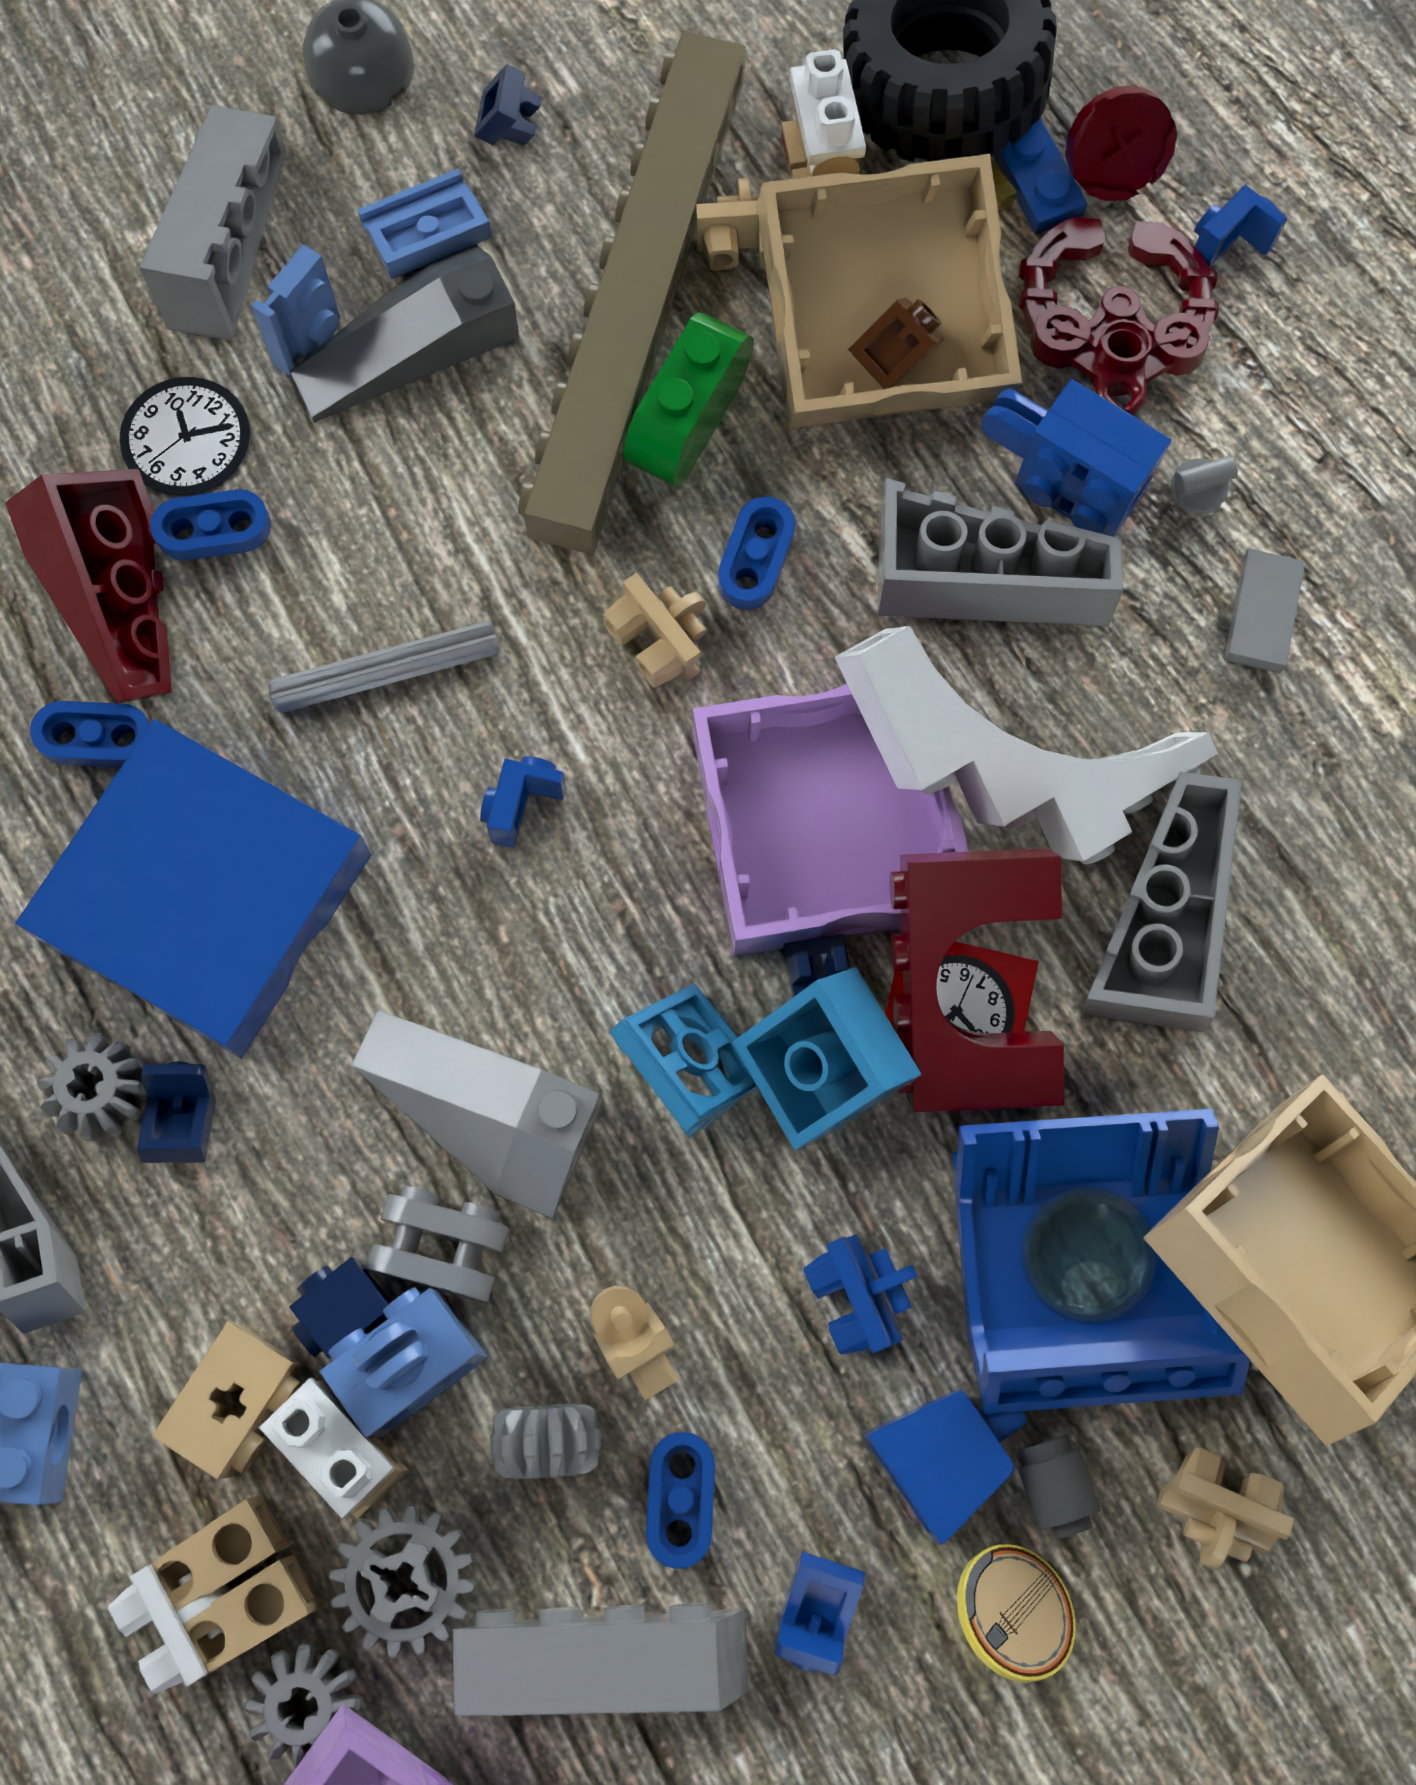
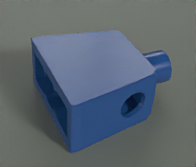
[862,1389,1028,1544]

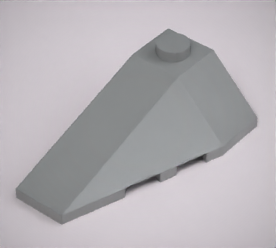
[352,1010,602,1219]

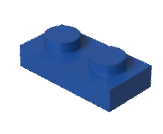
[993,117,1088,235]

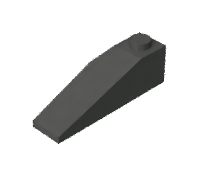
[290,245,520,422]

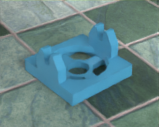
[609,983,758,1139]

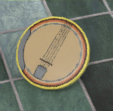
[957,1544,1076,1683]

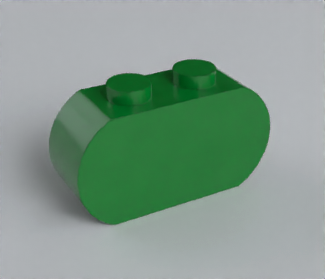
[623,311,754,487]

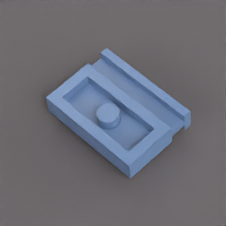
[357,169,493,279]
[251,244,340,377]

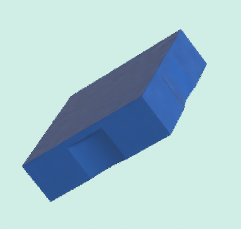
[15,719,372,1059]

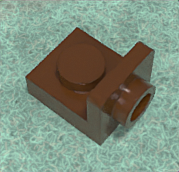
[848,298,944,389]

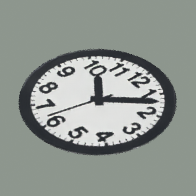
[119,377,250,495]

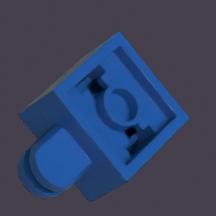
[981,378,1172,537]

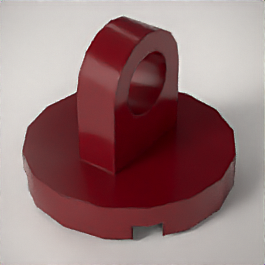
[1065,85,1178,202]

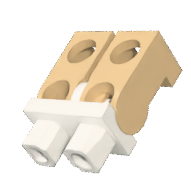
[780,49,866,179]
[259,1378,409,1519]
[108,1495,322,1693]

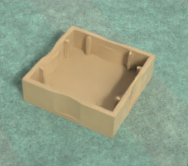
[757,154,1022,428]
[1143,1074,1416,1446]

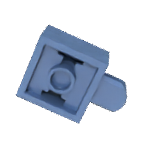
[319,1287,488,1438]
[0,1362,83,1505]

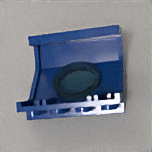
[952,1108,1250,1414]

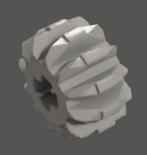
[36,1033,147,1142]
[490,1403,601,1479]
[244,1643,363,1767]

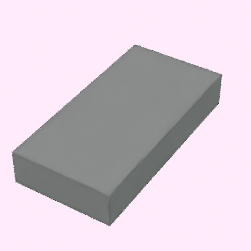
[1224,548,1305,673]

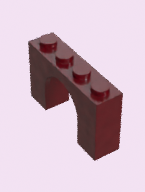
[890,848,1065,1113]

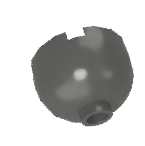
[303,0,414,115]

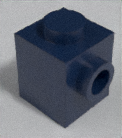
[289,1257,392,1359]

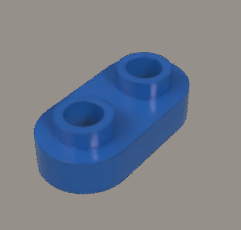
[150,489,271,561]
[718,497,795,610]
[30,701,151,768]
[646,1432,715,1569]

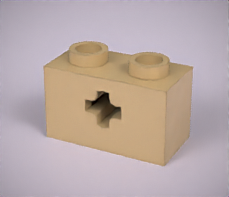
[152,1321,304,1479]

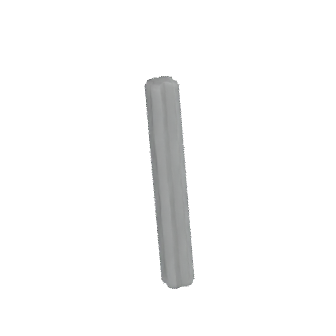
[269,621,499,713]

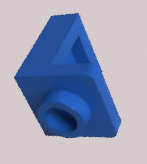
[1194,184,1287,268]
[480,756,566,848]
[774,1551,865,1675]

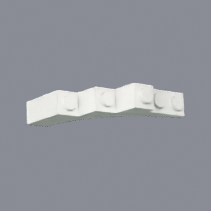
[835,626,1218,864]

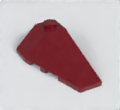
[5,469,172,704]

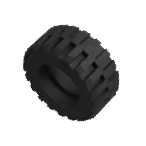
[843,0,1057,163]

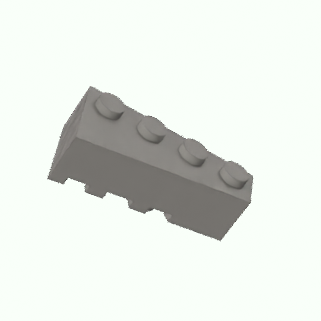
[139,105,286,341]
[878,478,1123,626]
[1082,772,1242,1033]
[453,1603,749,1716]

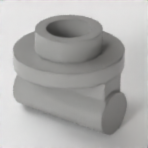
[1170,456,1238,514]

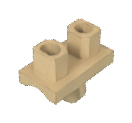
[696,178,765,271]
[603,572,707,688]
[590,1286,679,1400]
[1156,1447,1295,1570]

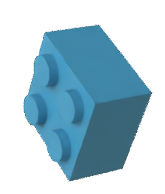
[731,967,922,1151]

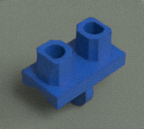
[804,1234,918,1355]

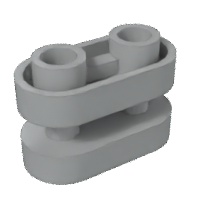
[365,1186,509,1303]

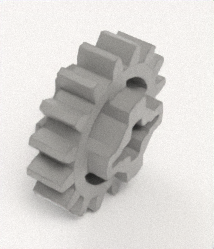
[329,1504,477,1658]

